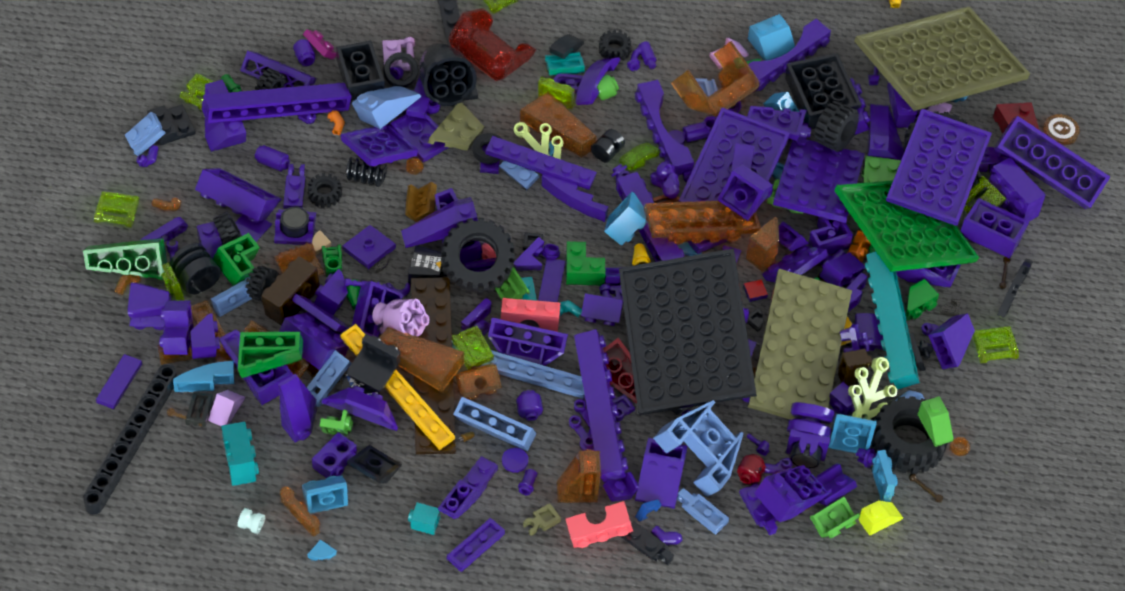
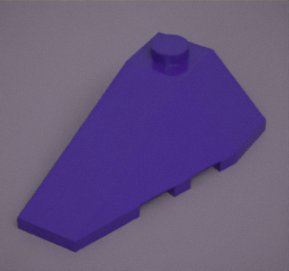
[205,79,246,152]
[219,329,293,405]

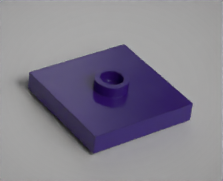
[342,225,396,269]

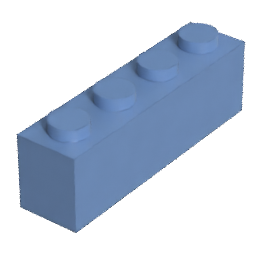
[453,397,536,452]

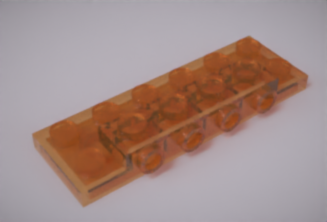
[644,201,761,244]

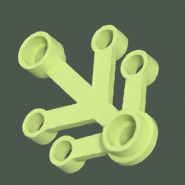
[514,122,564,159]
[848,357,897,420]

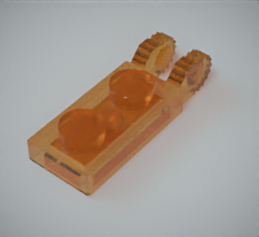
[280,486,320,537]

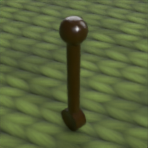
[999,257,1011,289]
[909,474,943,502]

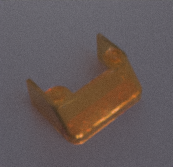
[671,41,759,116]

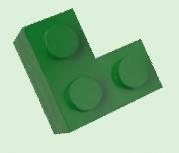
[213,233,260,286]
[566,241,605,286]

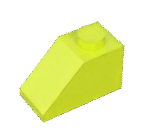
[859,500,903,535]

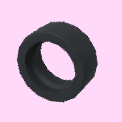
[383,52,418,88]

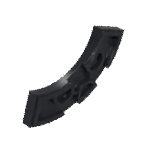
[997,258,1033,318]

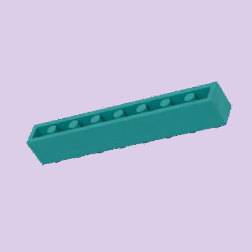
[865,251,920,390]

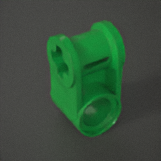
[321,244,342,277]

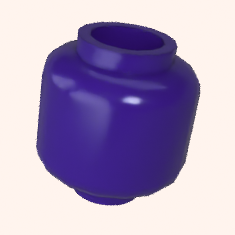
[516,390,543,421]

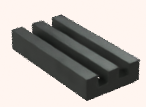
[186,392,213,427]

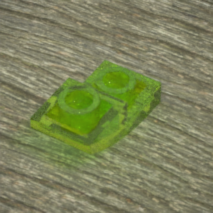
[619,142,660,170]

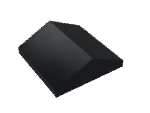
[347,445,402,484]

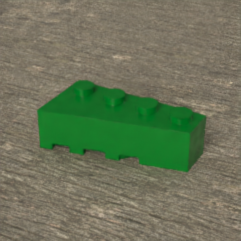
[83,238,169,280]

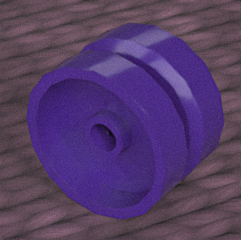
[787,402,835,438]

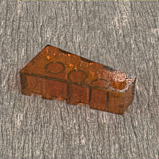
[520,92,596,158]
[379,327,464,392]

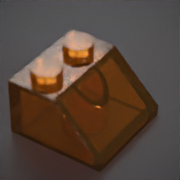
[746,217,779,272]

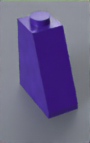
[928,313,975,369]

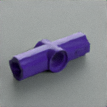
[682,116,717,142]

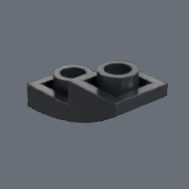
[549,34,584,59]

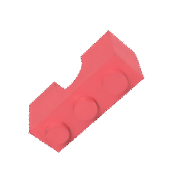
[501,298,560,332]
[566,501,633,548]

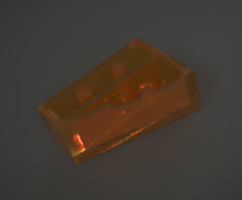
[557,450,601,503]

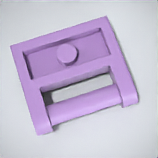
[382,37,415,71]

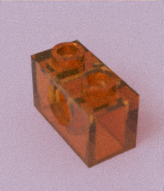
[455,363,502,400]

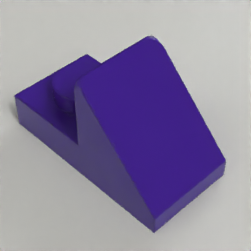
[513,237,544,271]

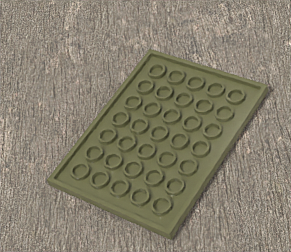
[854,7,1030,111]

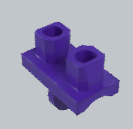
[840,323,874,352]

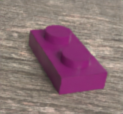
[303,29,336,60]

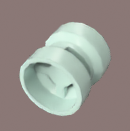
[238,508,265,534]

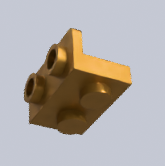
[405,182,437,222]

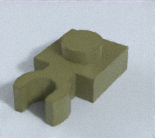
[523,503,561,536]

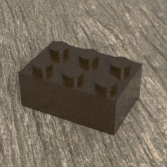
[262,256,320,326]

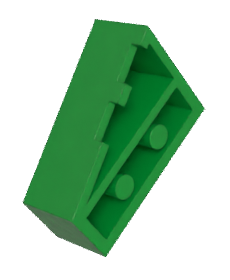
[238,332,303,378]

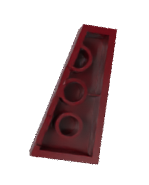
[993,102,1039,173]

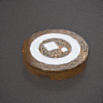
[1043,114,1080,145]

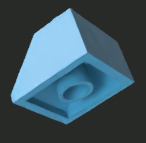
[748,14,795,61]
[604,192,647,246]
[302,475,348,514]

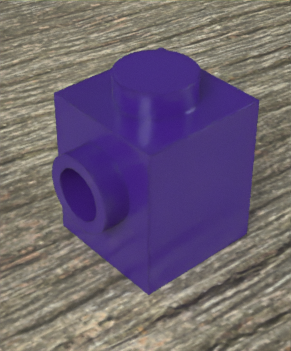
[829,382,861,416]

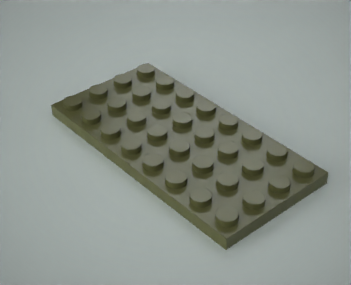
[747,269,852,420]

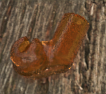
[114,274,140,295]

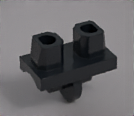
[910,333,934,371]

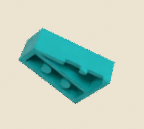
[221,422,259,486]

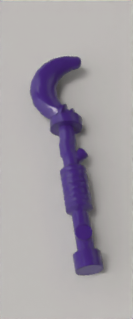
[344,278,410,297]

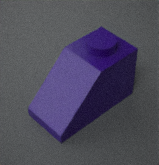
[196,222,222,259]

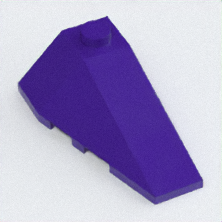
[867,104,904,160]
[401,197,478,248]
[278,374,317,442]

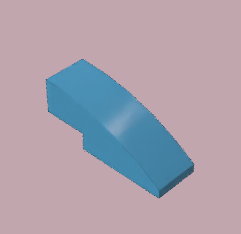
[173,361,235,392]

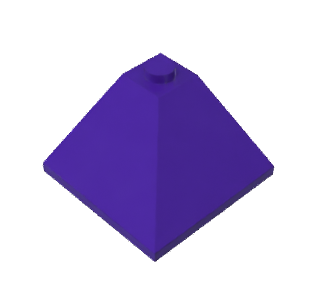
[896,264,961,288]

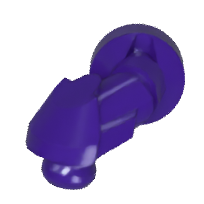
[656,162,680,199]

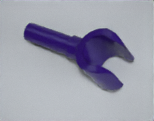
[868,66,880,85]
[166,241,179,261]
[747,433,770,456]

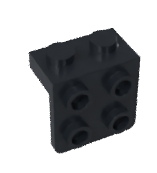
[347,334,401,392]

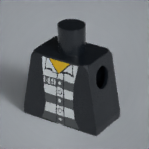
[408,245,448,284]

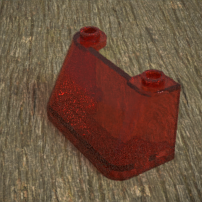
[449,8,536,81]

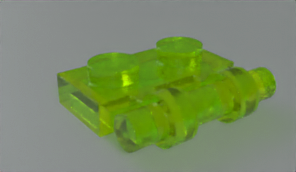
[179,73,214,110]

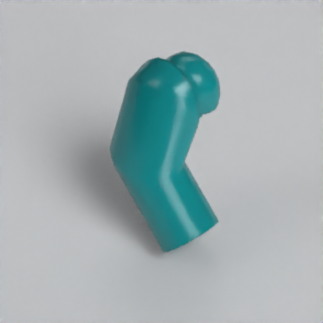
[559,300,582,317]

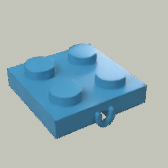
[872,450,897,502]

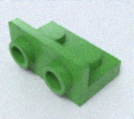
[320,410,353,437]

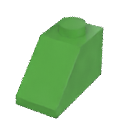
[918,396,954,447]

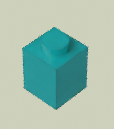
[408,503,440,535]

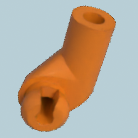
[327,110,345,135]

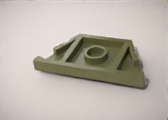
[428,102,484,151]

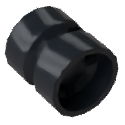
[591,129,625,163]

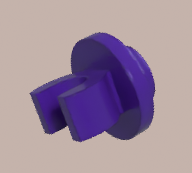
[611,164,630,180]
[856,448,876,468]

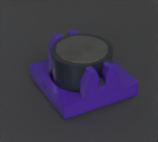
[274,207,316,246]
[786,429,830,469]

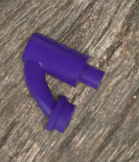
[627,41,657,71]

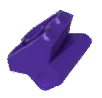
[127,282,172,330]

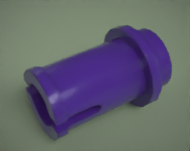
[518,469,538,495]

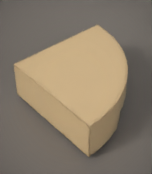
[312,230,331,255]

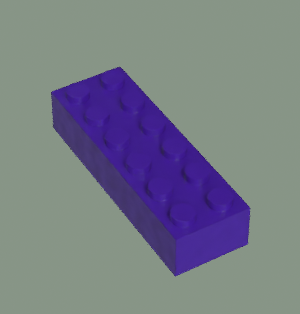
[993,116,1110,209]

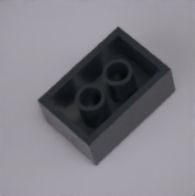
[336,40,385,101]

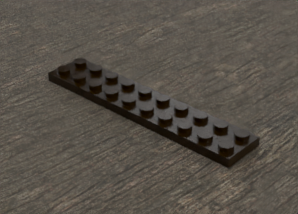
[411,278,456,455]

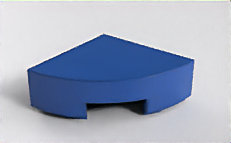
[635,499,662,521]

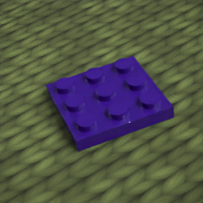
[341,124,418,166]

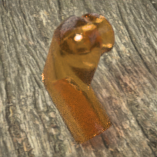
[152,197,181,211]

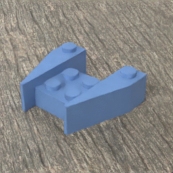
[653,400,744,497]

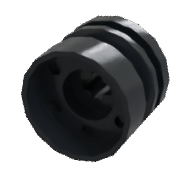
[169,243,221,295]

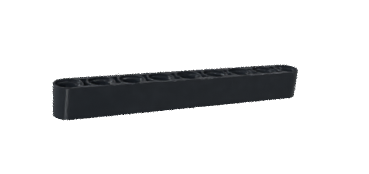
[83,363,177,515]

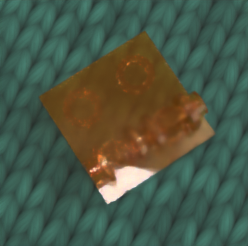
[274,243,324,276]

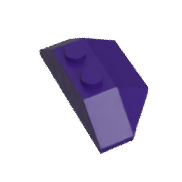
[488,318,568,366]
[321,385,398,431]

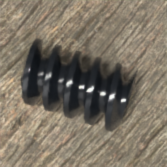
[346,157,388,187]

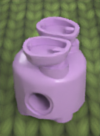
[372,299,429,339]

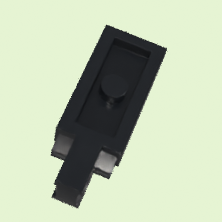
[621,521,674,565]

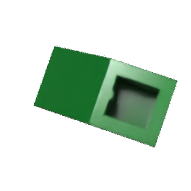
[905,279,939,321]

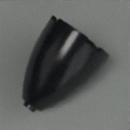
[419,43,477,106]

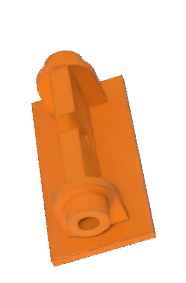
[847,229,871,263]

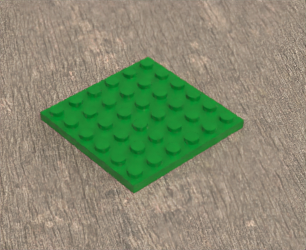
[834,180,979,272]

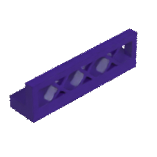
[240,51,317,88]

